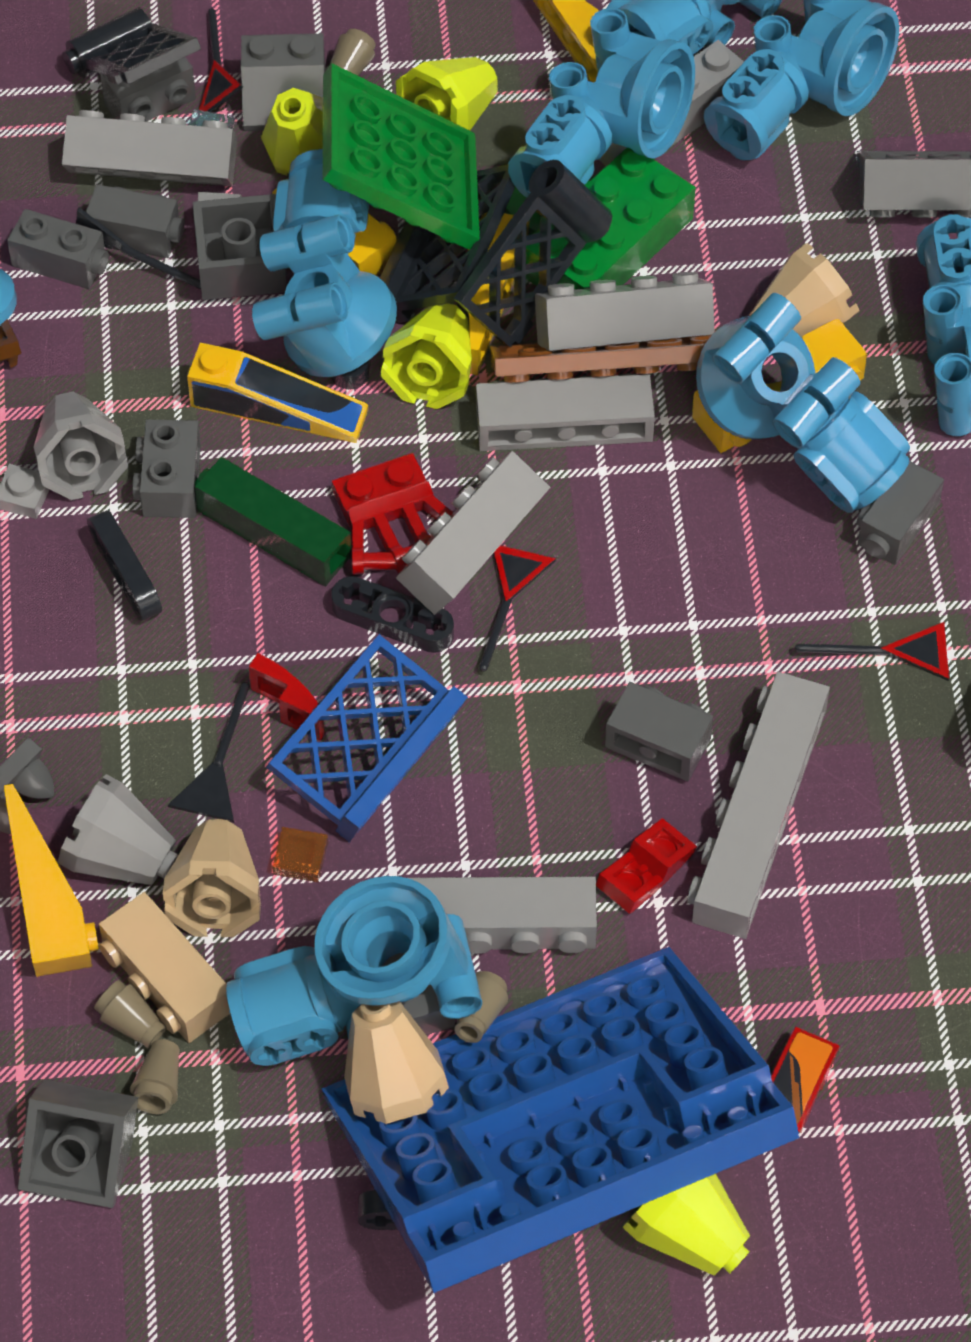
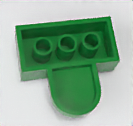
[504,147,696,290]

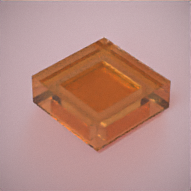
[272,827,328,883]

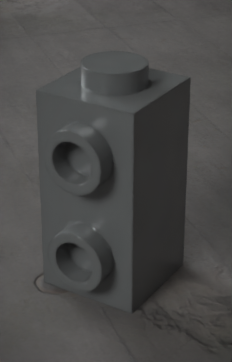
[86,184,185,259]
[7,209,109,289]
[856,461,944,565]

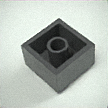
[192,194,287,300]

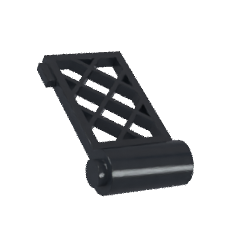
[62,7,201,85]
[453,159,613,347]

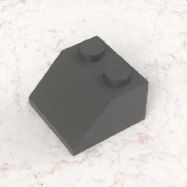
[241,33,325,131]
[18,1079,138,1208]

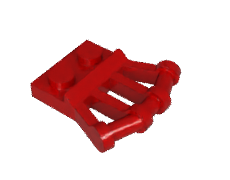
[331,453,453,574]

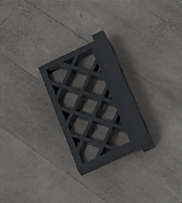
[380,165,516,323]

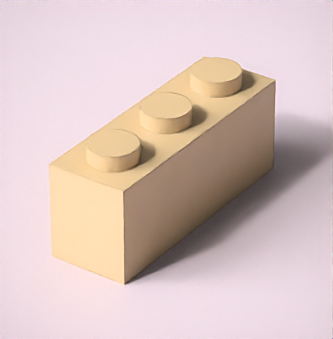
[99,891,230,1043]

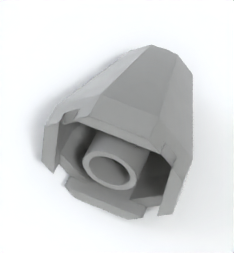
[34,391,128,500]
[57,774,178,885]

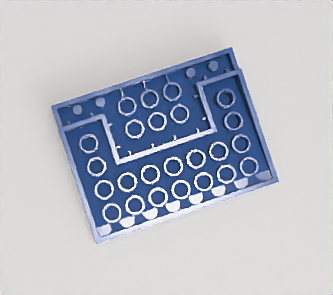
[322,947,800,1293]

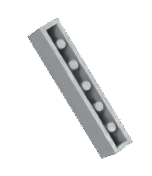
[687,671,830,939]

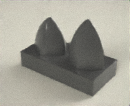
[0,737,54,834]

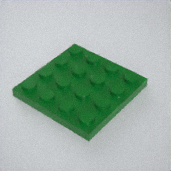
[323,63,480,250]

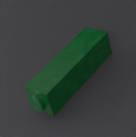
[194,456,352,587]

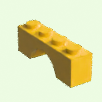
[692,319,867,453]

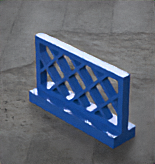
[266,634,468,843]

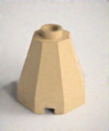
[749,243,859,338]
[163,819,261,937]
[344,1001,449,1124]

